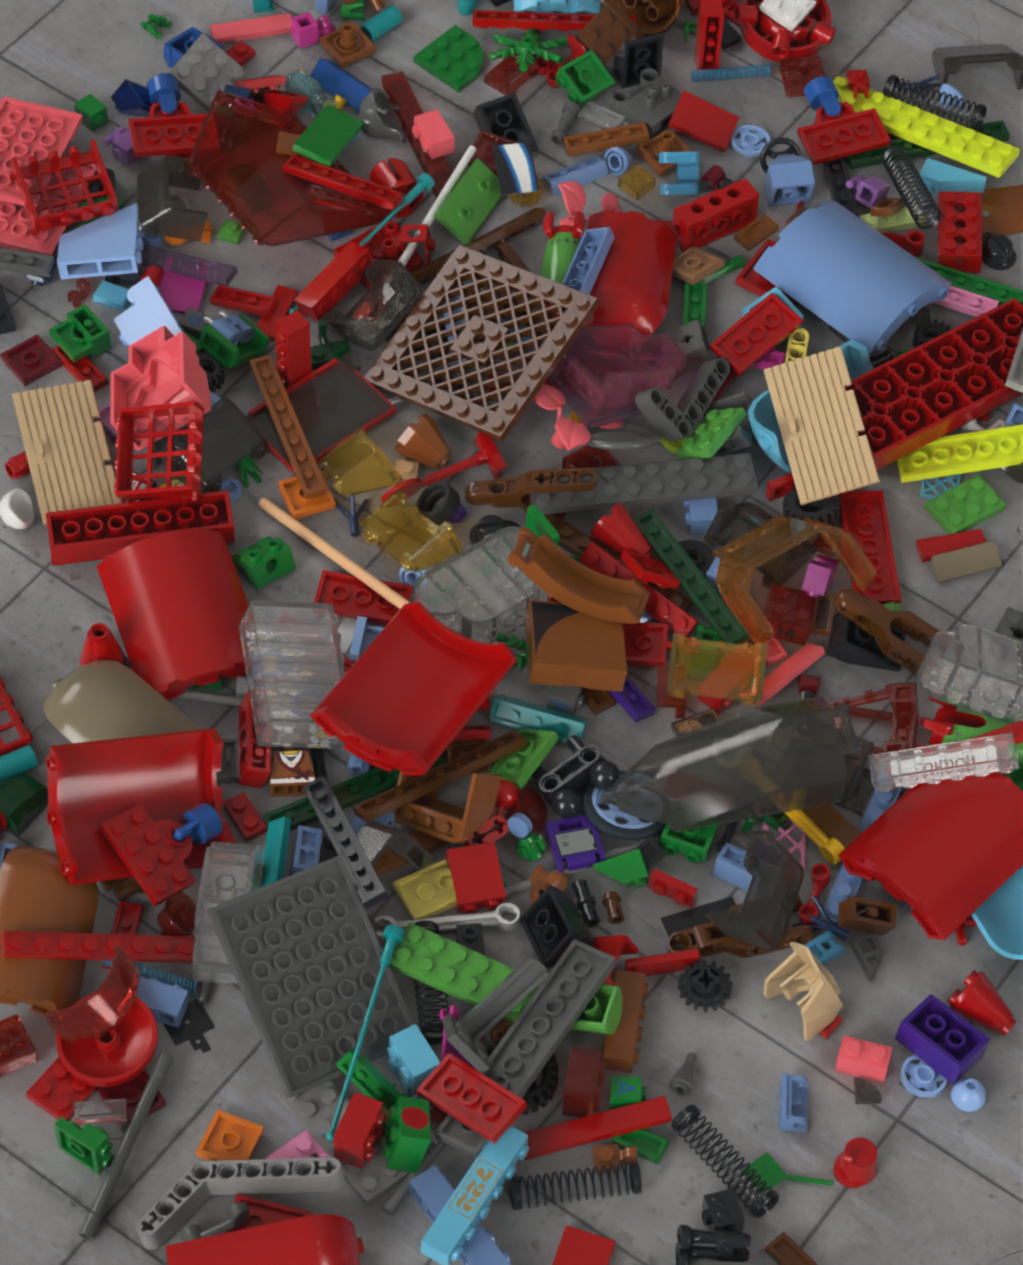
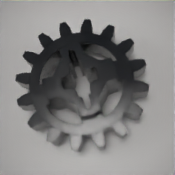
[678,959,733,1012]

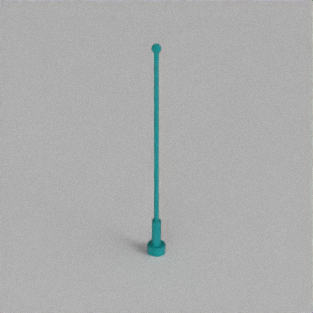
[289,173,435,314]
[326,925,405,1141]

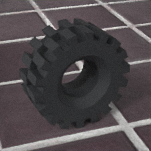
[783,487,840,538]

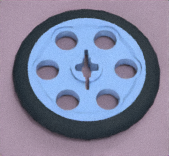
[582,771,672,840]

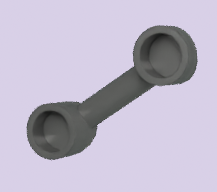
[180,1202,249,1242]

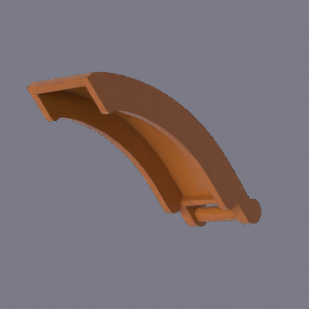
[507,527,650,624]

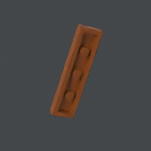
[563,122,650,156]

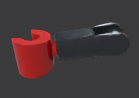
[105,266,165,287]

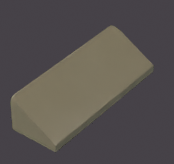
[930,541,1002,584]

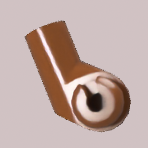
[490,1019,513,1043]

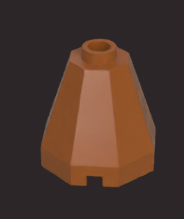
[394,413,451,469]

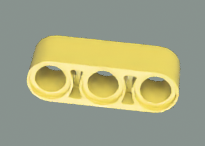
[785,328,809,363]

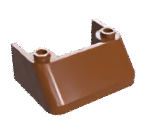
[392,770,501,843]

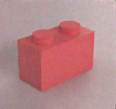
[412,109,455,159]
[835,1035,893,1083]

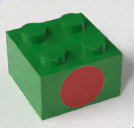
[383,1096,431,1173]

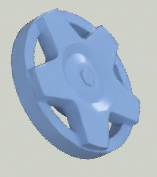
[731,125,770,158]
[900,1054,948,1098]

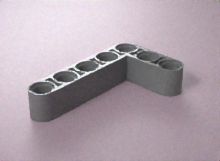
[635,357,730,442]

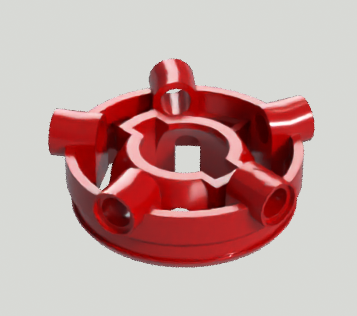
[735,0,836,63]

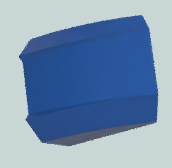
[163,27,223,68]

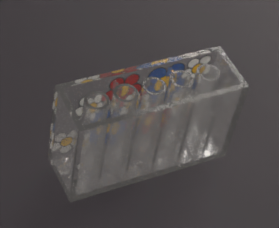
[239,600,345,749]

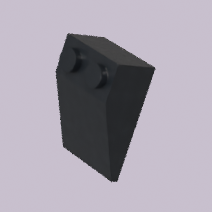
[613,33,664,89]
[473,92,539,153]
[827,608,906,672]

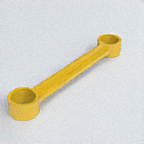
[737,755,845,866]

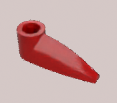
[881,230,925,258]

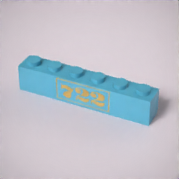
[420,1126,530,1265]

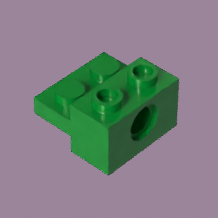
[49,304,111,362]
[231,536,296,589]

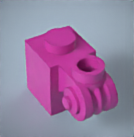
[291,12,336,49]

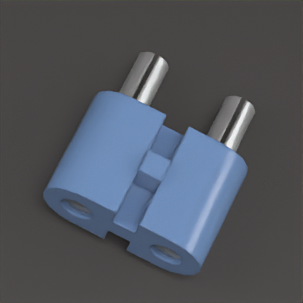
[203,310,255,346]

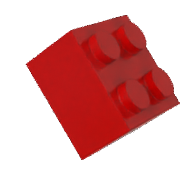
[334,1092,386,1170]

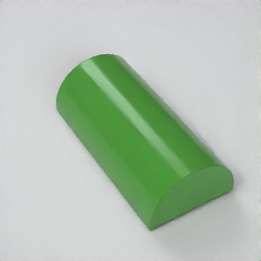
[543,980,622,1035]

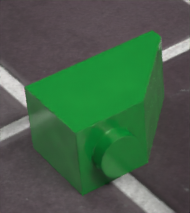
[593,849,650,889]

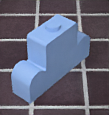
[114,276,185,347]

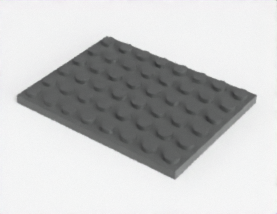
[207,855,414,1099]

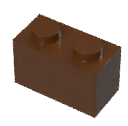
[838,896,896,936]

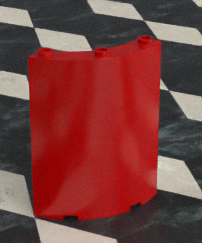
[96,529,263,702]
[310,601,517,775]
[46,728,238,885]
[839,760,1023,940]

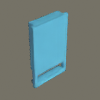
[92,280,133,312]

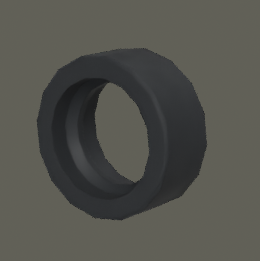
[416,481,460,526]

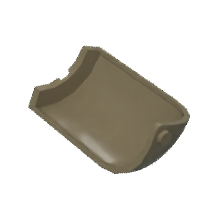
[43,659,200,743]

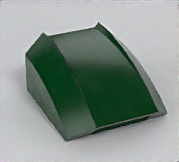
[0,773,49,837]

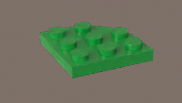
[413,24,483,93]

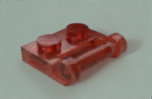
[484,56,538,95]

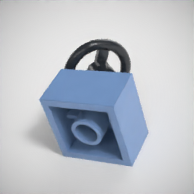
[760,137,815,207]

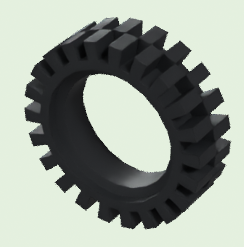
[487,1039,559,1115]

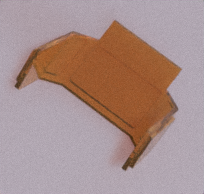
[712,515,877,650]

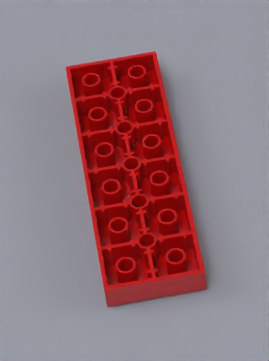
[845,298,1023,470]

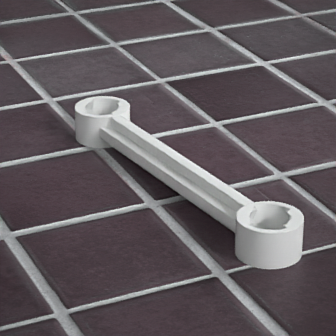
[373,903,520,945]

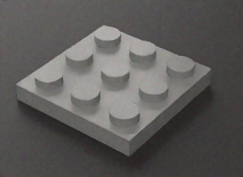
[168,33,250,117]

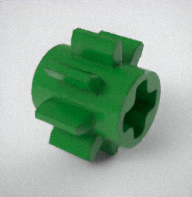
[515,831,546,862]

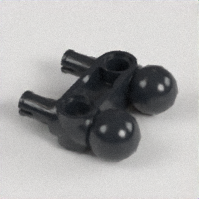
[531,735,620,818]

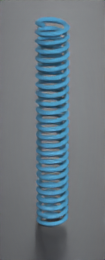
[691,64,771,82]
[103,961,197,996]

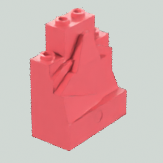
[110,325,211,452]

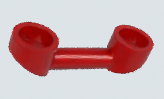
[798,863,830,924]

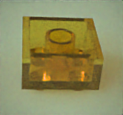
[618,164,656,201]

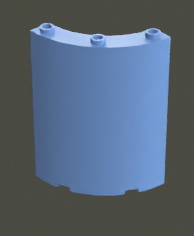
[753,201,952,354]

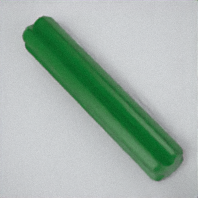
[699,255,746,283]

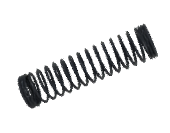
[883,75,987,131]
[882,147,942,230]
[413,920,450,1044]
[671,1104,780,1218]
[509,1161,642,1211]

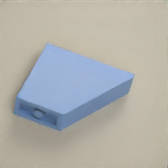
[57,203,146,279]

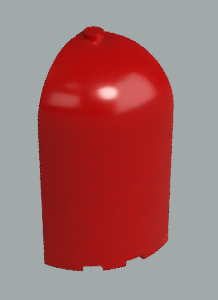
[586,210,677,359]
[165,1214,364,1265]

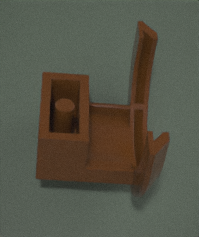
[575,0,645,66]

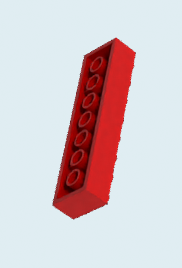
[46,490,235,566]

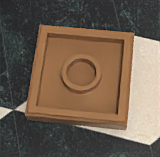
[672,246,724,285]

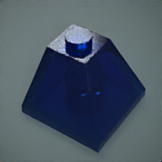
[111,79,152,117]

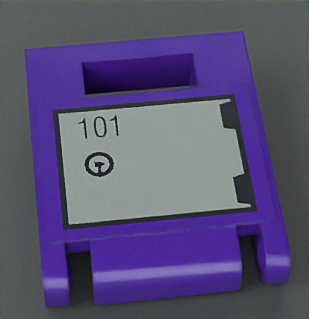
[545,815,606,872]

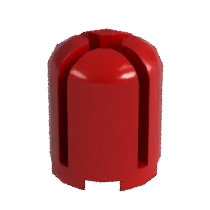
[369,158,424,218]

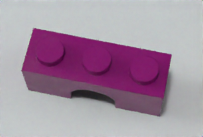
[802,554,840,598]

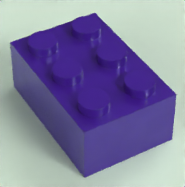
[895,994,990,1085]

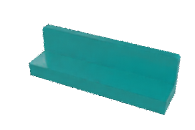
[489,694,589,743]

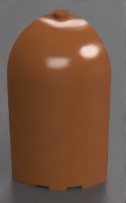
[0,846,99,1022]

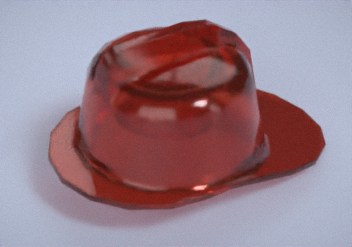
[510,787,548,832]
[157,892,198,936]

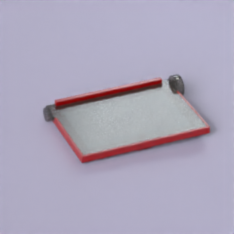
[241,351,397,476]

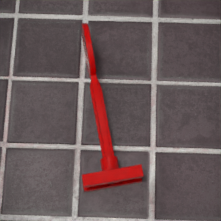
[381,432,508,507]

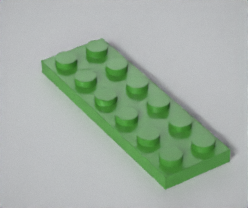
[389,922,543,1023]

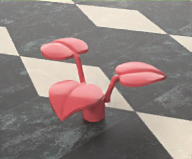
[558,181,622,237]
[533,384,624,451]

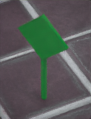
[742,1152,834,1195]

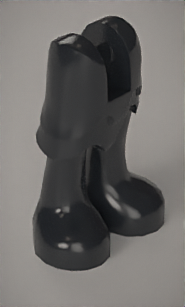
[675,1224,751,1265]

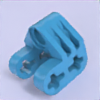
[659,151,701,195]

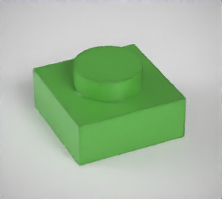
[218,219,245,245]

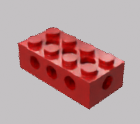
[672,178,760,252]
[937,191,982,273]

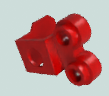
[535,34,587,88]
[381,221,436,263]

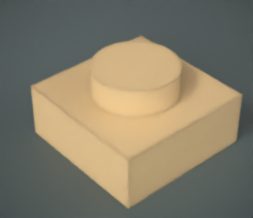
[394,459,419,483]

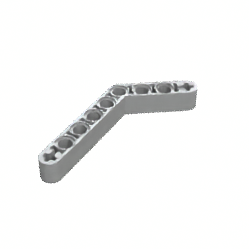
[136,1157,345,1250]

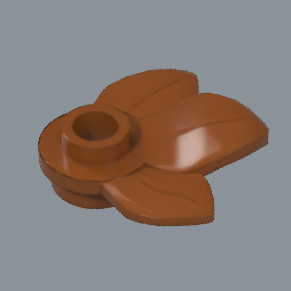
[529,865,568,904]

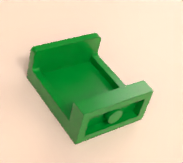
[199,315,270,369]

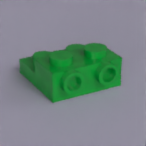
[556,50,615,108]
[660,799,723,864]
[54,1117,114,1175]

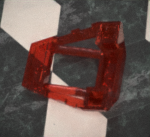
[815,682,919,763]

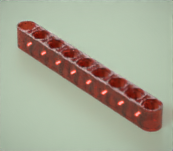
[381,71,457,199]

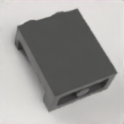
[708,392,753,456]

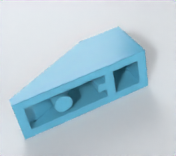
[917,158,987,196]

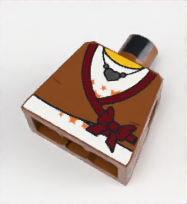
[270,741,316,797]

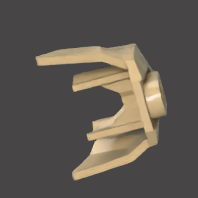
[763,942,843,1042]

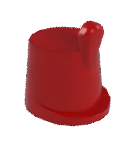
[833,1137,877,1188]

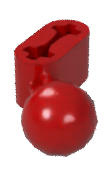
[462,779,518,847]

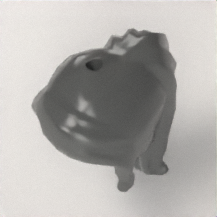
[357,88,408,144]

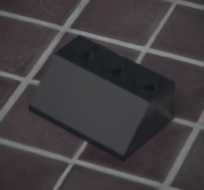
[519,885,595,968]

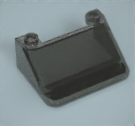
[932,44,1023,90]
[703,502,817,590]

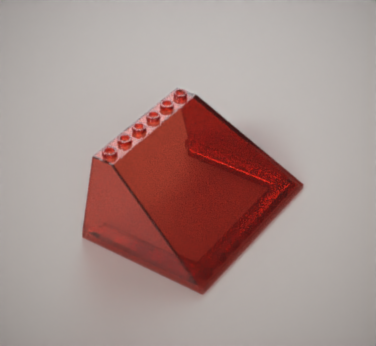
[187,90,393,247]

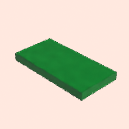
[292,104,364,167]

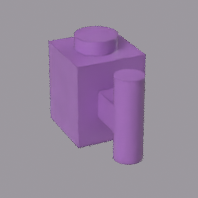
[102,126,140,166]
[846,175,891,208]

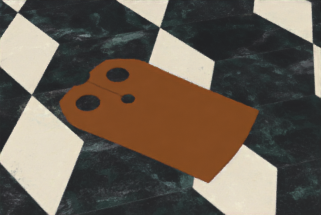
[957,185,1023,236]

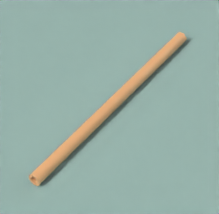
[258,497,410,609]

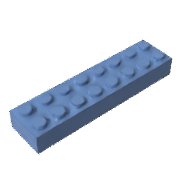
[562,227,614,312]

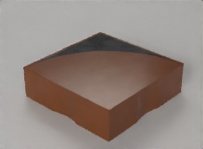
[525,600,627,692]

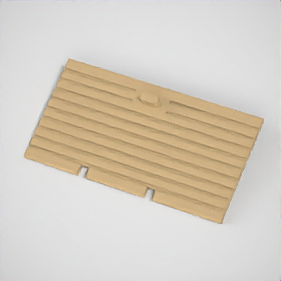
[763,346,880,505]
[12,380,123,526]

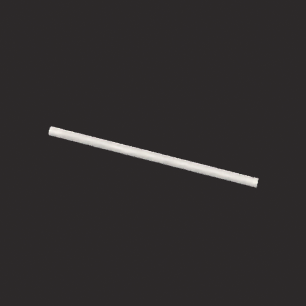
[384,145,476,289]

